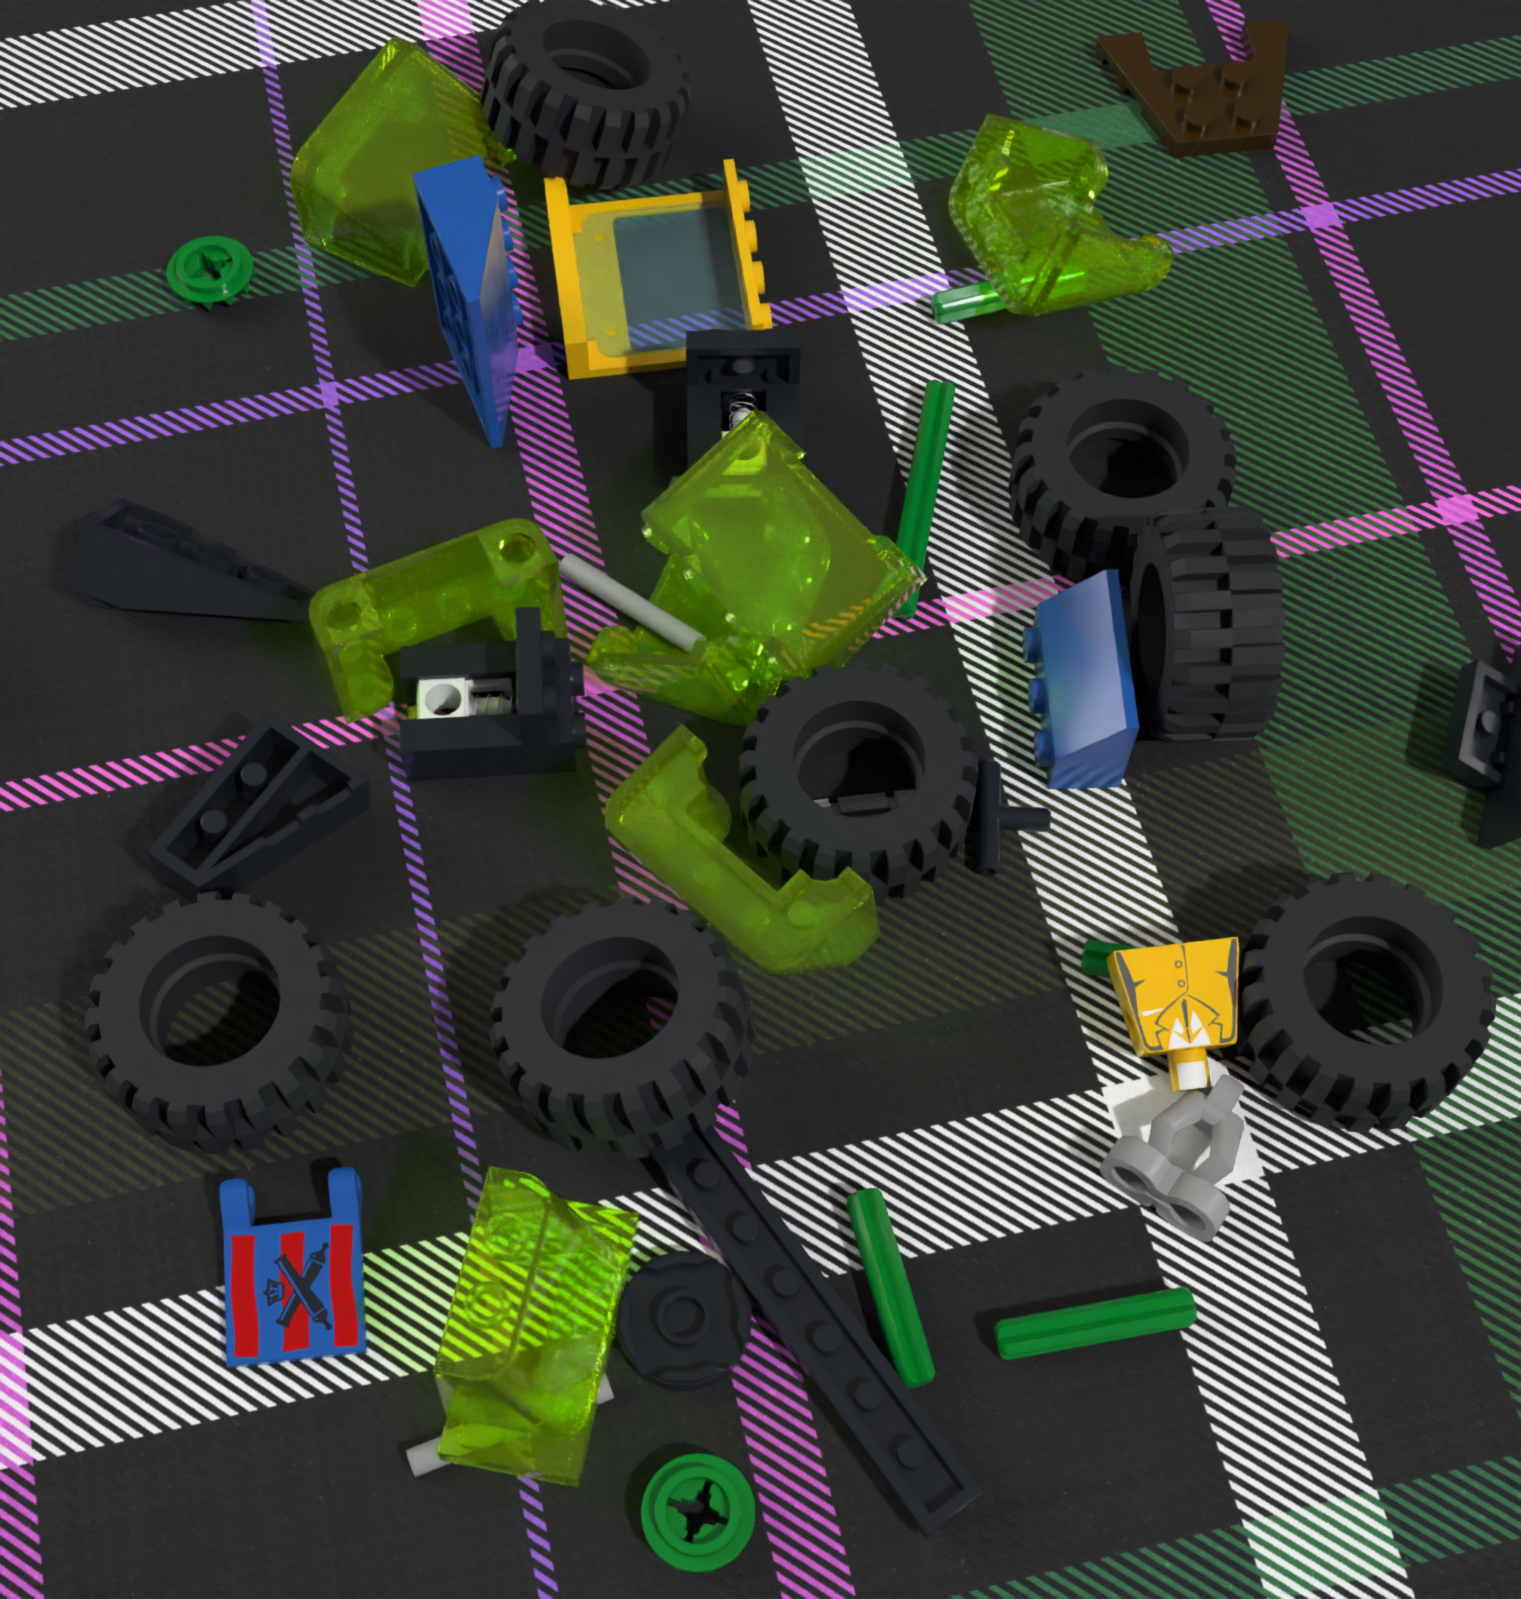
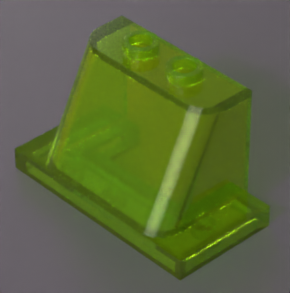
[433,1166,640,1488]

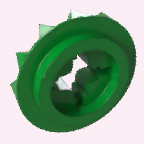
[167,236,256,311]
[641,1453,755,1574]

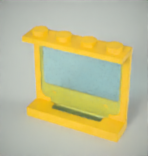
[544,159,772,380]

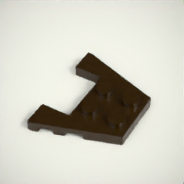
[1095,18,1289,158]

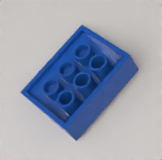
[412,155,523,450]

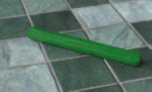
[884,379,955,620]

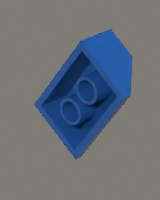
[1023,569,1139,789]

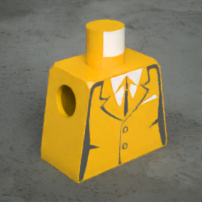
[1106,937,1239,1092]

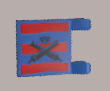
[219,1167,368,1369]

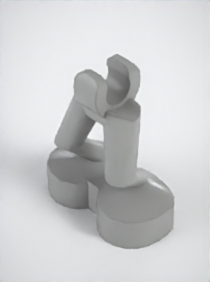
[1100,1074,1244,1242]

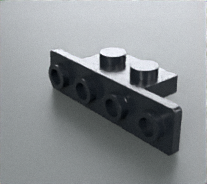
[1441,644,1521,849]

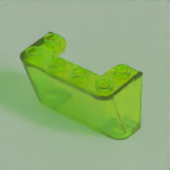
[640,409,928,681]
[308,518,568,724]

